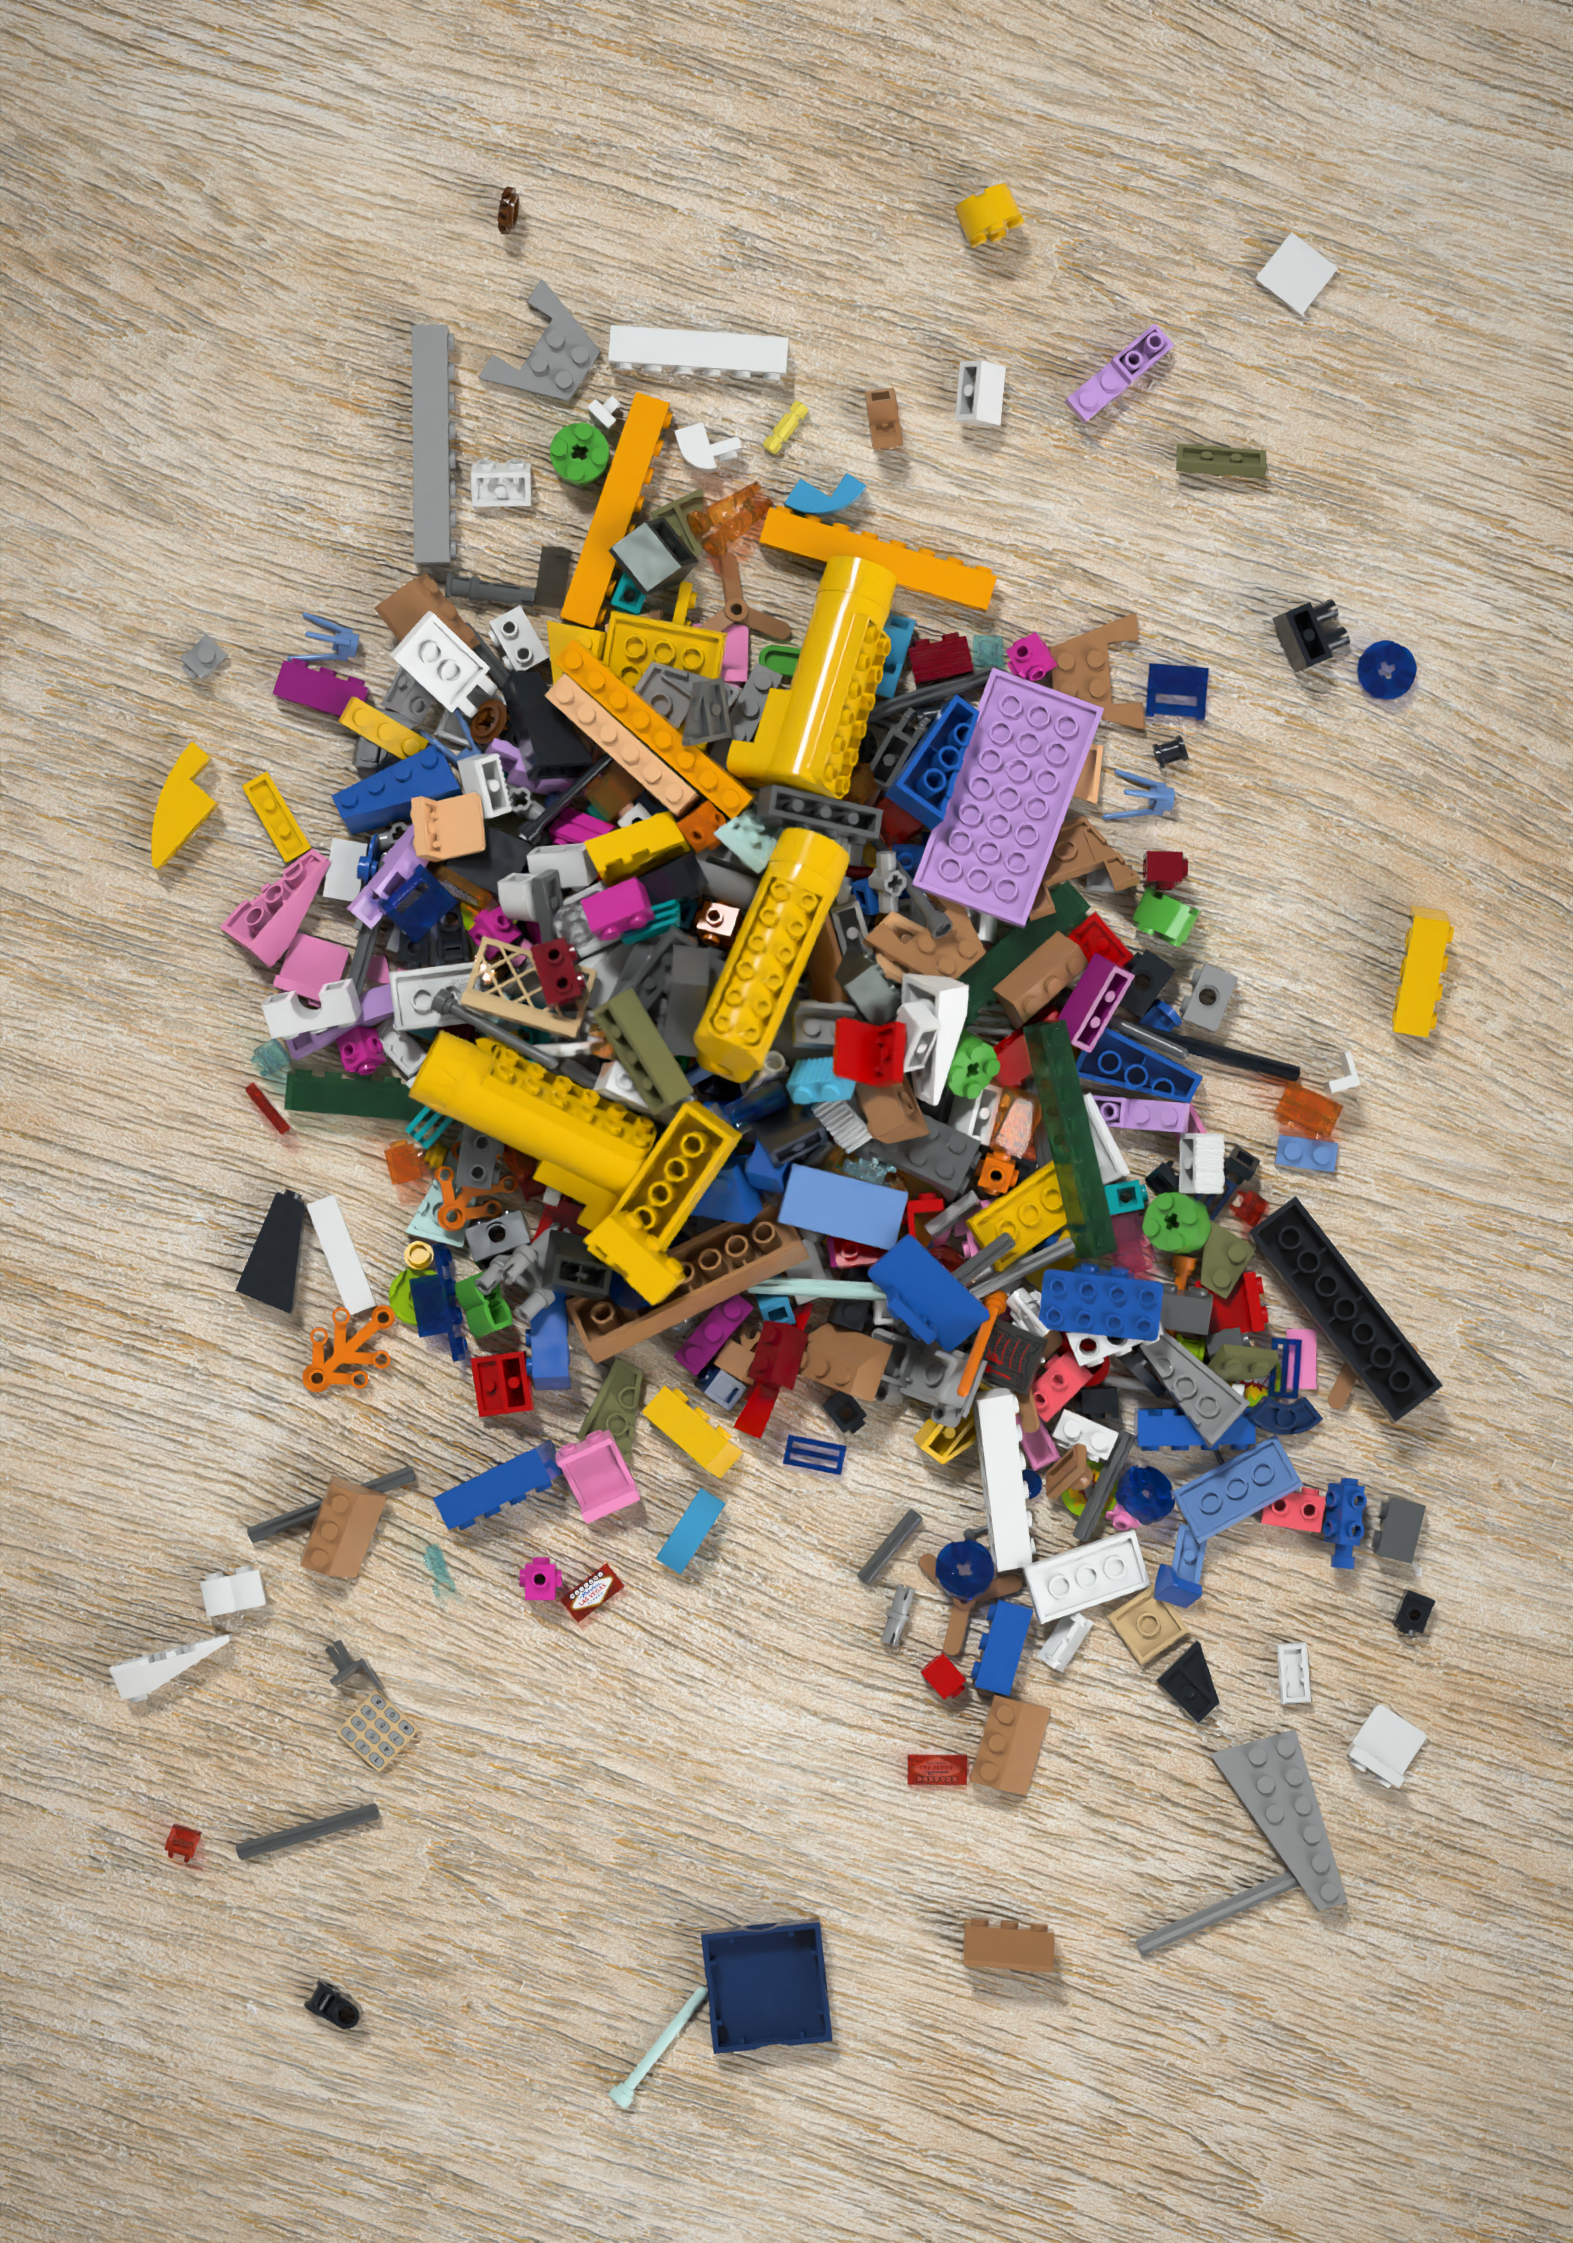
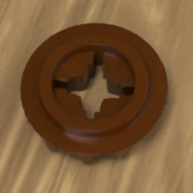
[497,186,520,235]
[470,699,511,746]

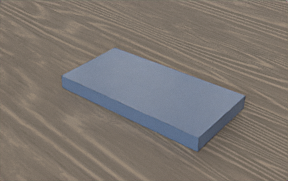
[777,1163,908,1250]
[1172,1435,1304,1543]

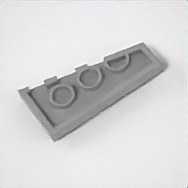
[1138,1330,1250,1448]

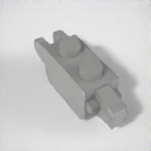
[829,881,875,960]

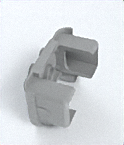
[871,1327,987,1428]

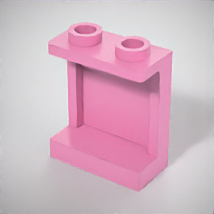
[555,1429,640,1524]

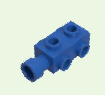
[1323,1478,1367,1569]

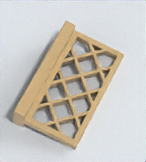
[460,936,598,1042]

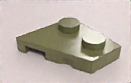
[650,488,703,557]
[1200,1220,1257,1299]
[1207,1344,1279,1383]

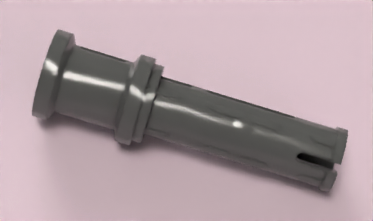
[445,571,536,607]

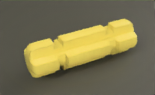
[763,400,809,454]

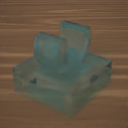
[972,635,1003,667]
[251,1038,292,1076]

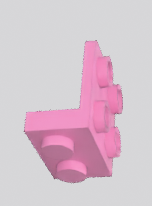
[691,624,749,688]
[273,932,349,1008]

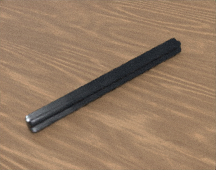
[1128,1023,1300,1082]

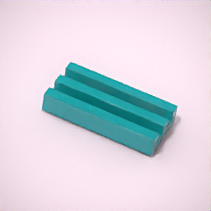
[621,899,680,945]
[405,1106,454,1150]

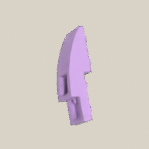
[1064,323,1174,424]
[485,738,606,797]
[347,823,429,929]
[285,983,394,1060]
[1070,1094,1190,1133]

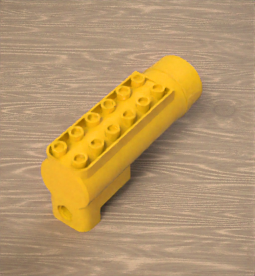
[727,556,897,799]
[693,828,850,1083]
[408,1030,657,1231]

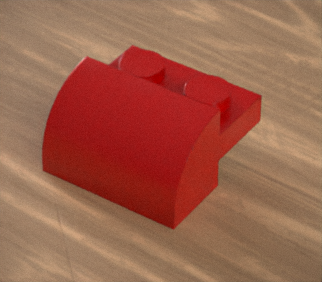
[470,1350,535,1417]

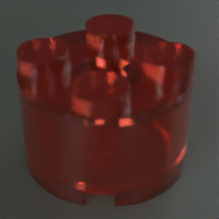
[876,798,924,848]

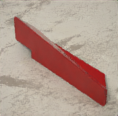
[733,1302,814,1439]

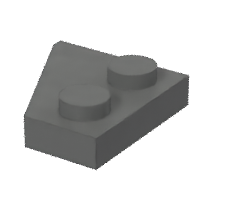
[682,678,732,746]

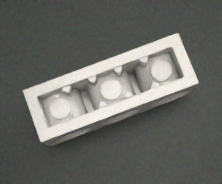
[593,1061,694,1127]
[1066,1321,1163,1367]

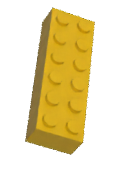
[587,1100,743,1278]

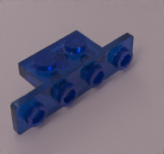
[409,1243,468,1362]

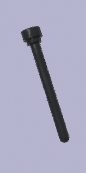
[517,752,614,845]

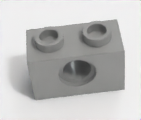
[1179,964,1238,1033]

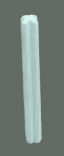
[747,1277,887,1301]

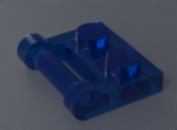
[1145,663,1209,721]
[377,864,458,944]

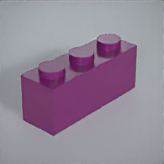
[272,658,371,718]
[1051,953,1135,1053]
[673,1294,754,1376]

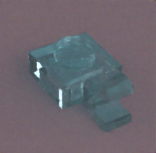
[842,1158,897,1188]
[423,1542,456,1597]

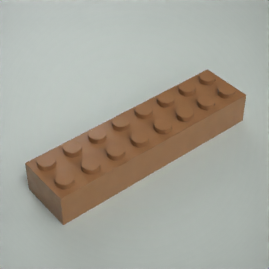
[565,1201,810,1364]

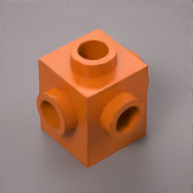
[676,800,727,853]
[694,901,743,947]
[974,1150,1019,1196]

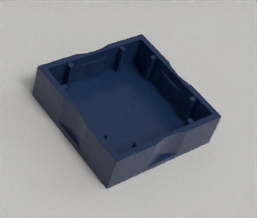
[701,1917,833,2054]

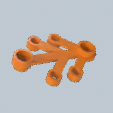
[434,1141,518,1232]
[302,1304,395,1392]

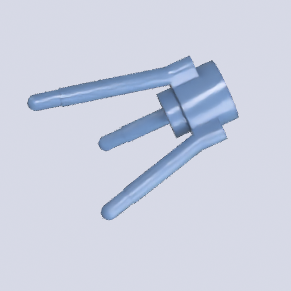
[287,612,359,662]
[418,708,485,769]
[1102,769,1175,820]

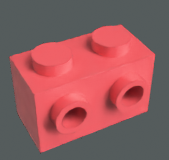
[1031,1350,1093,1423]
[1259,1487,1326,1533]

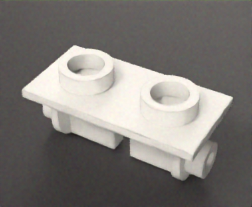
[1037,1612,1094,1673]

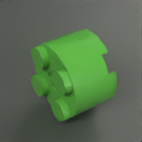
[550,422,610,486]
[1132,887,1200,948]
[944,1028,1000,1099]
[1142,1192,1212,1254]

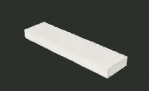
[306,1194,377,1315]

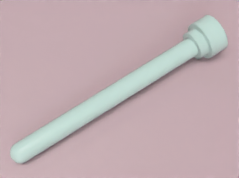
[608,1986,708,2109]

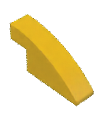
[151,741,219,871]

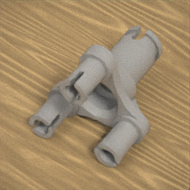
[474,1222,572,1324]

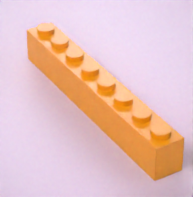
[560,392,674,630]
[759,505,997,613]
[553,639,757,819]

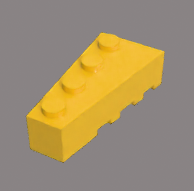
[1391,905,1454,1038]

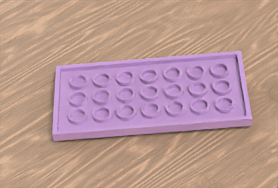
[912,668,1104,928]

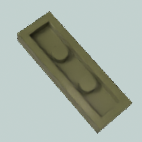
[1176,444,1266,478]

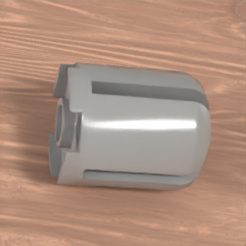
[696,842,766,912]

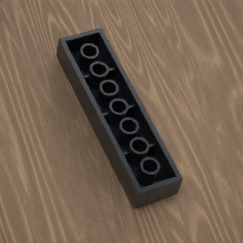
[1246,1196,1443,1424]

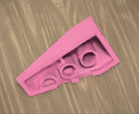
[219,848,331,968]

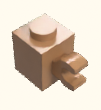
[714,1324,761,1386]

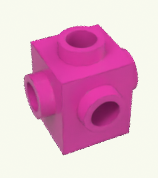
[1005,631,1058,682]
[467,906,522,960]
[336,1026,386,1075]
[519,1557,562,1600]

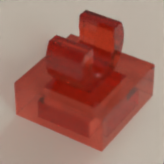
[1229,1190,1270,1228]
[164,1823,202,1863]

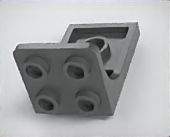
[868,1114,982,1209]

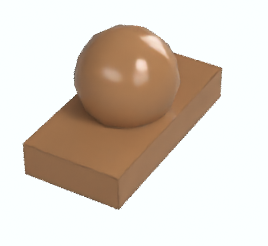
[1046,1443,1093,1500]

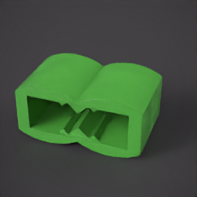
[455,1271,512,1339]

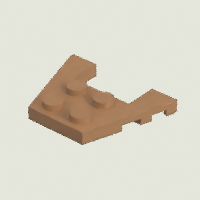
[1049,613,1145,730]
[1029,816,1141,921]
[862,892,986,980]

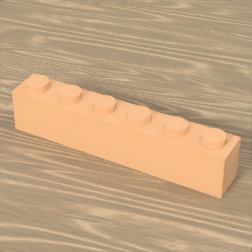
[544,673,701,820]

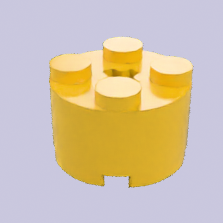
[954,183,1025,248]

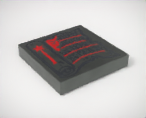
[981,1318,1049,1395]

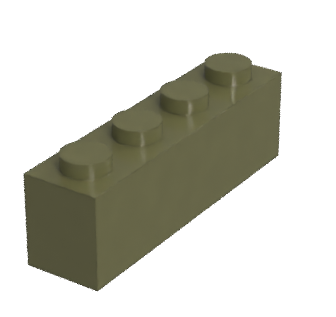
[591,987,693,1116]

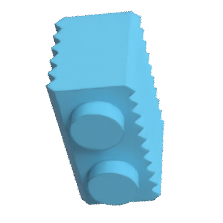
[786,1056,857,1104]

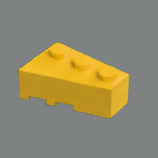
[546,620,607,716]
[583,810,691,888]
[583,1210,687,1305]
[913,1379,1018,1465]
[642,1385,743,1479]

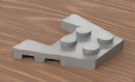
[479,280,601,402]
[634,661,742,765]

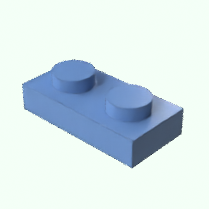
[1274,1135,1338,1172]
[1171,1523,1207,1584]

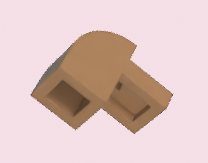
[865,388,903,450]

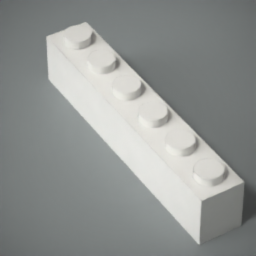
[608,325,789,382]
[972,1387,1036,1572]

